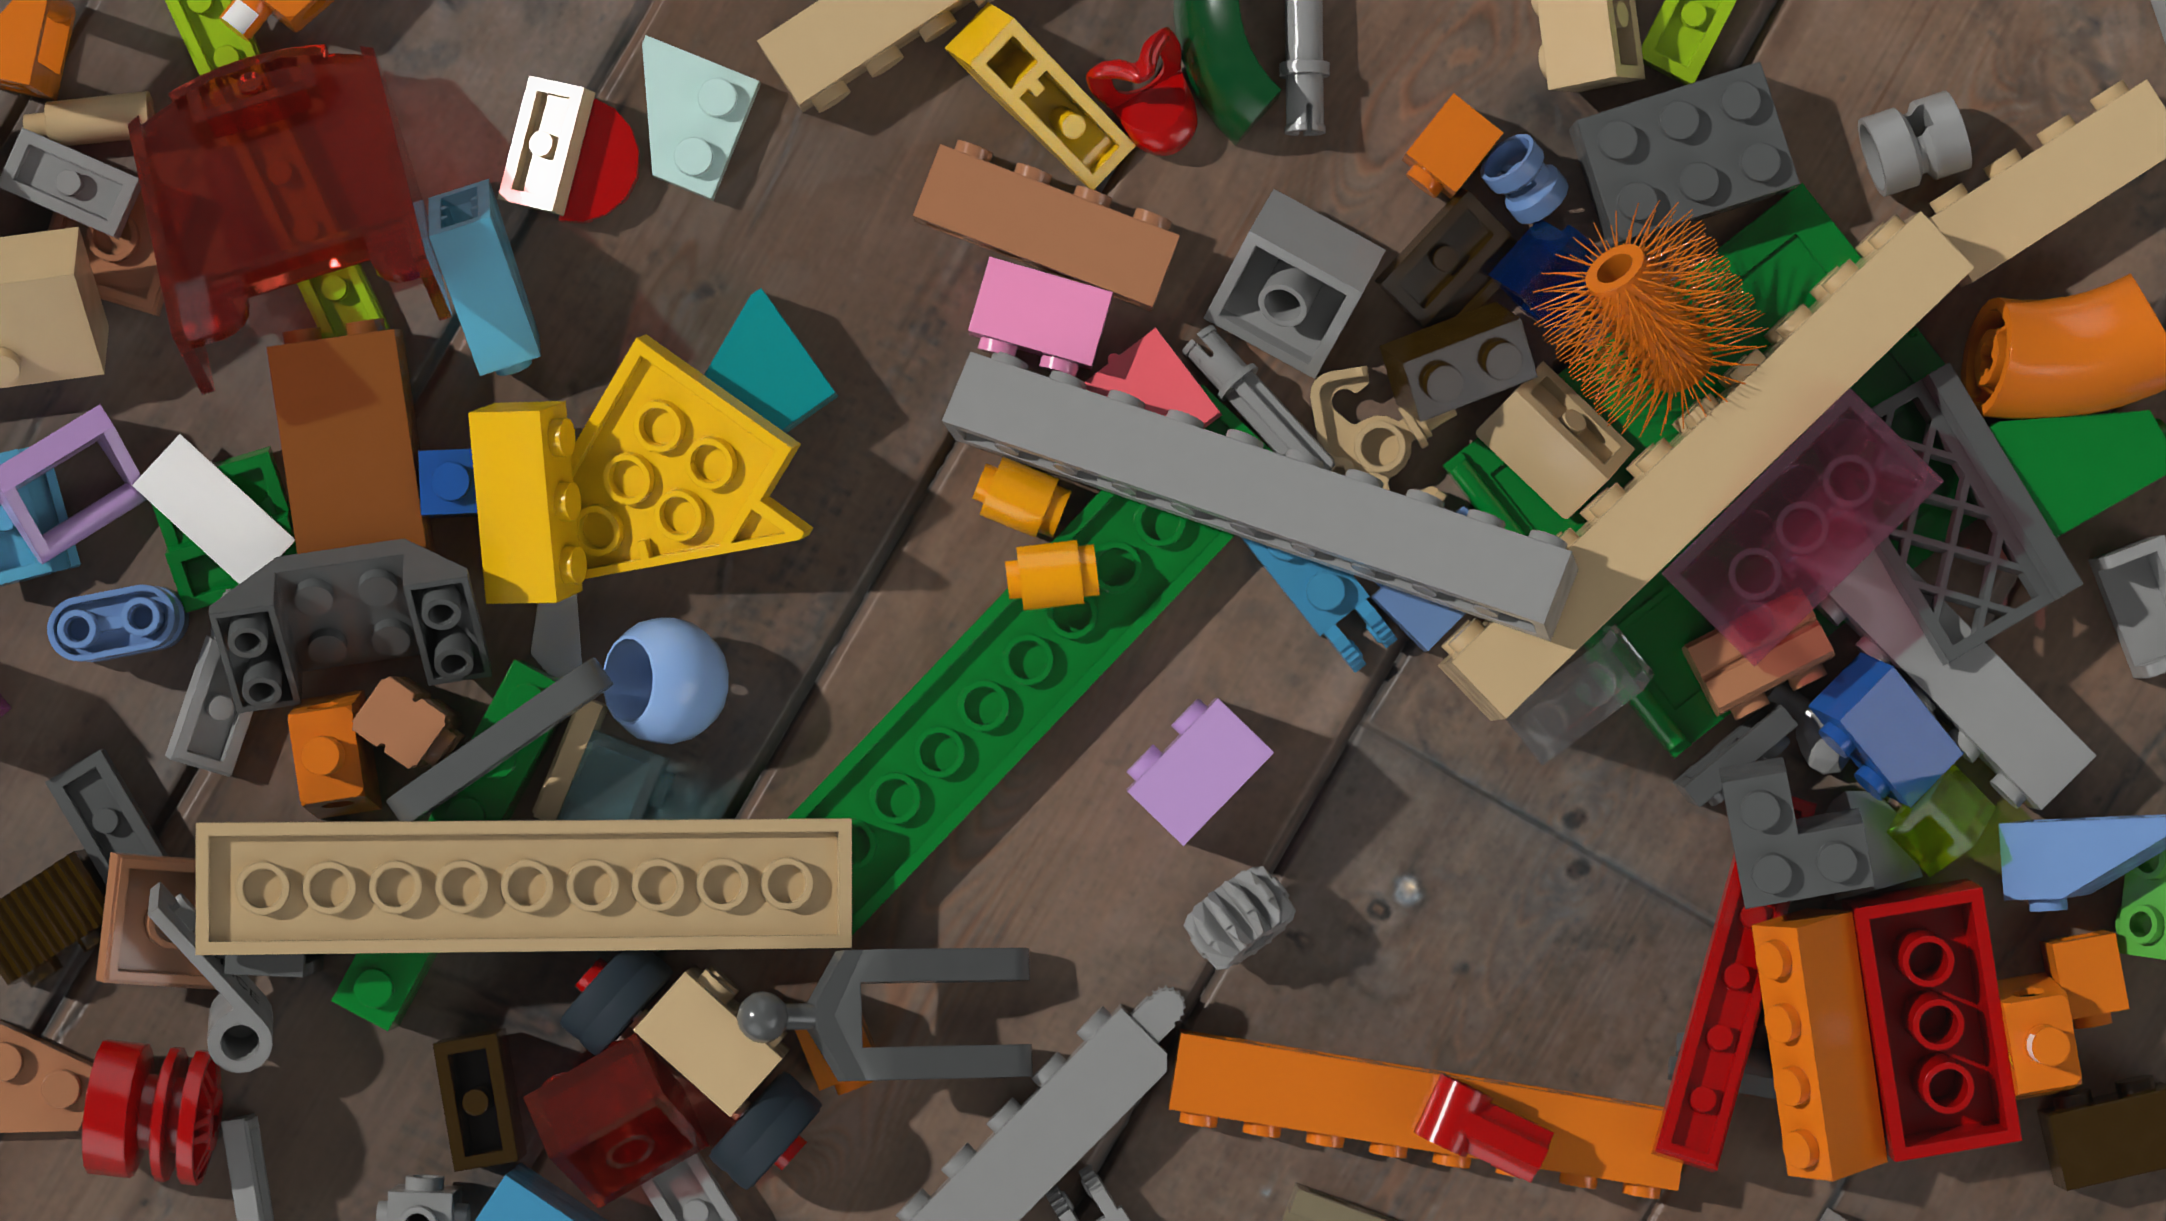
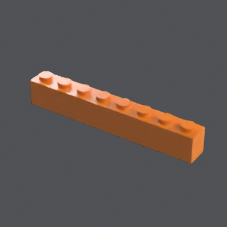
[1168,1029,1683,1199]

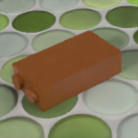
[266,318,436,554]

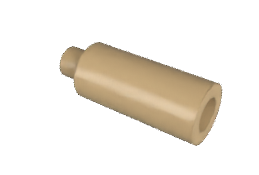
[23,91,156,146]

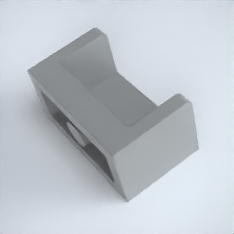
[2088,535,2166,678]

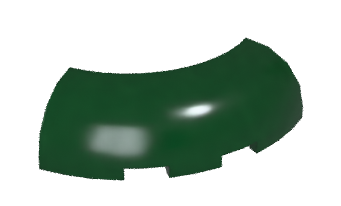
[1173,0,1281,146]

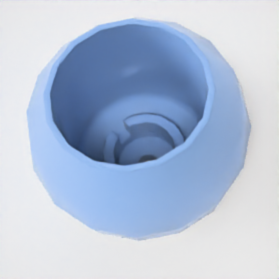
[603,618,729,744]

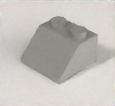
[1204,189,1386,379]

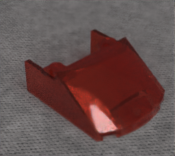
[127,44,453,395]

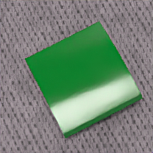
[151,446,297,613]

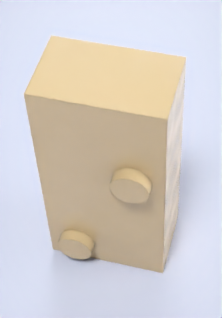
[0,227,109,388]

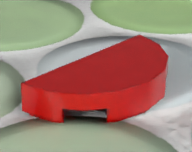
[558,98,641,224]

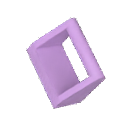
[0,404,147,565]

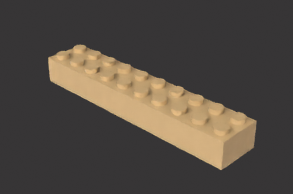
[1437,211,1975,721]

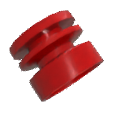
[82,1039,223,1186]

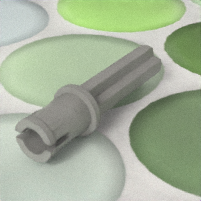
[1182,325,1335,471]

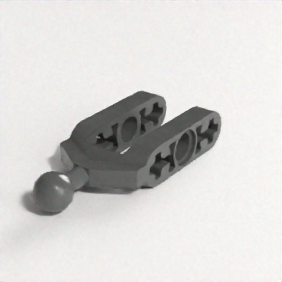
[737,948,1033,1081]

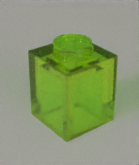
[1886,764,1996,878]

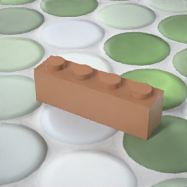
[913,140,1180,312]

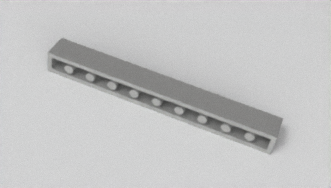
[942,352,1578,642]

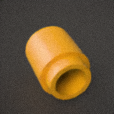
[972,456,1071,538]
[1005,540,1100,611]

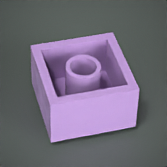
[1126,698,1274,846]

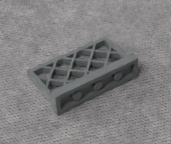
[1810,362,2083,666]

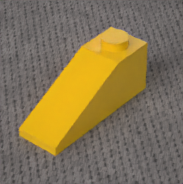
[945,2,1136,190]

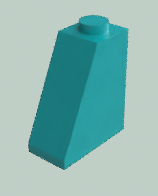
[704,288,839,433]

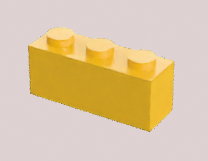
[468,401,587,604]

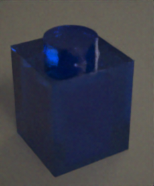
[1488,220,1596,333]

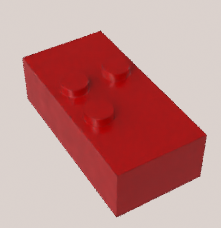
[1841,878,2022,1162]

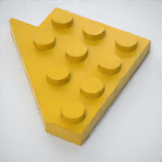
[571,334,814,579]

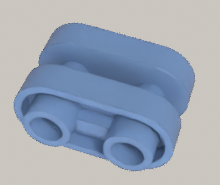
[47,585,189,662]

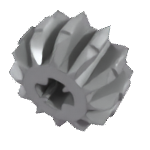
[1183,866,1296,970]

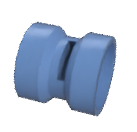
[1480,134,1569,224]

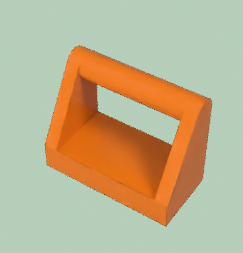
[0,0,76,101]

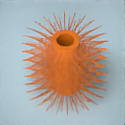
[1530,200,1769,438]

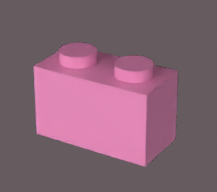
[968,257,1113,377]

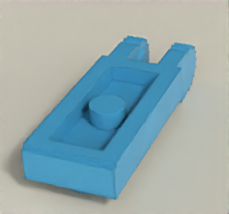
[1241,537,1398,673]

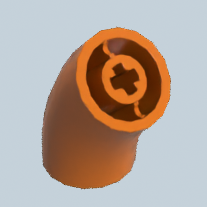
[1961,273,2166,421]

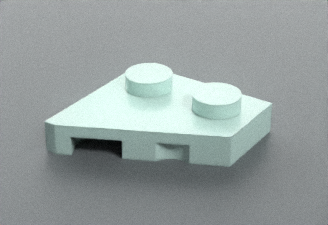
[642,35,761,201]

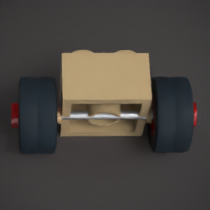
[560,950,822,1190]

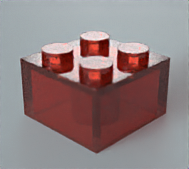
[523,1033,710,1209]

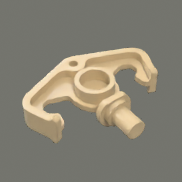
[1310,366,1457,501]

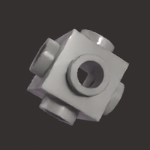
[376,1174,471,1221]

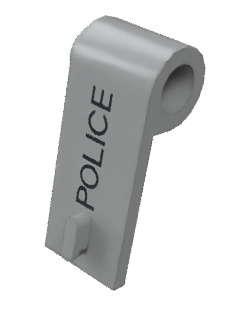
[148,882,273,1073]

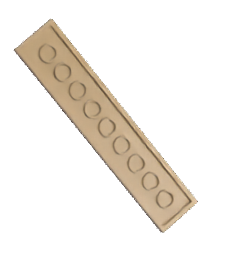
[195,818,852,955]

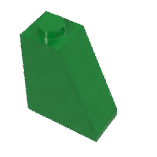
[1988,410,2166,538]

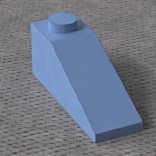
[1998,814,2166,912]

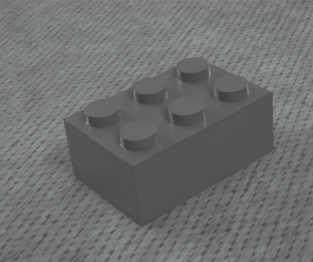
[1569,62,1800,250]

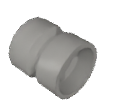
[1858,90,1972,197]

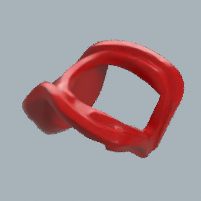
[1086,27,1198,156]

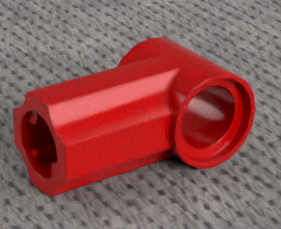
[1414,1073,1554,1183]

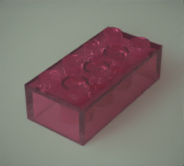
[1661,388,1944,667]

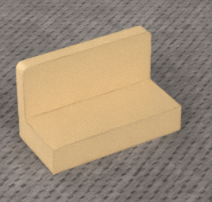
[1476,361,1635,519]

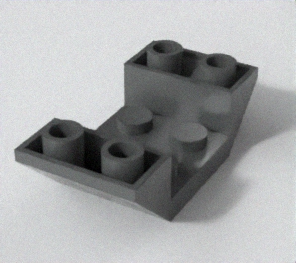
[209,539,492,713]

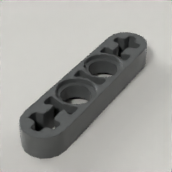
[386,657,613,821]

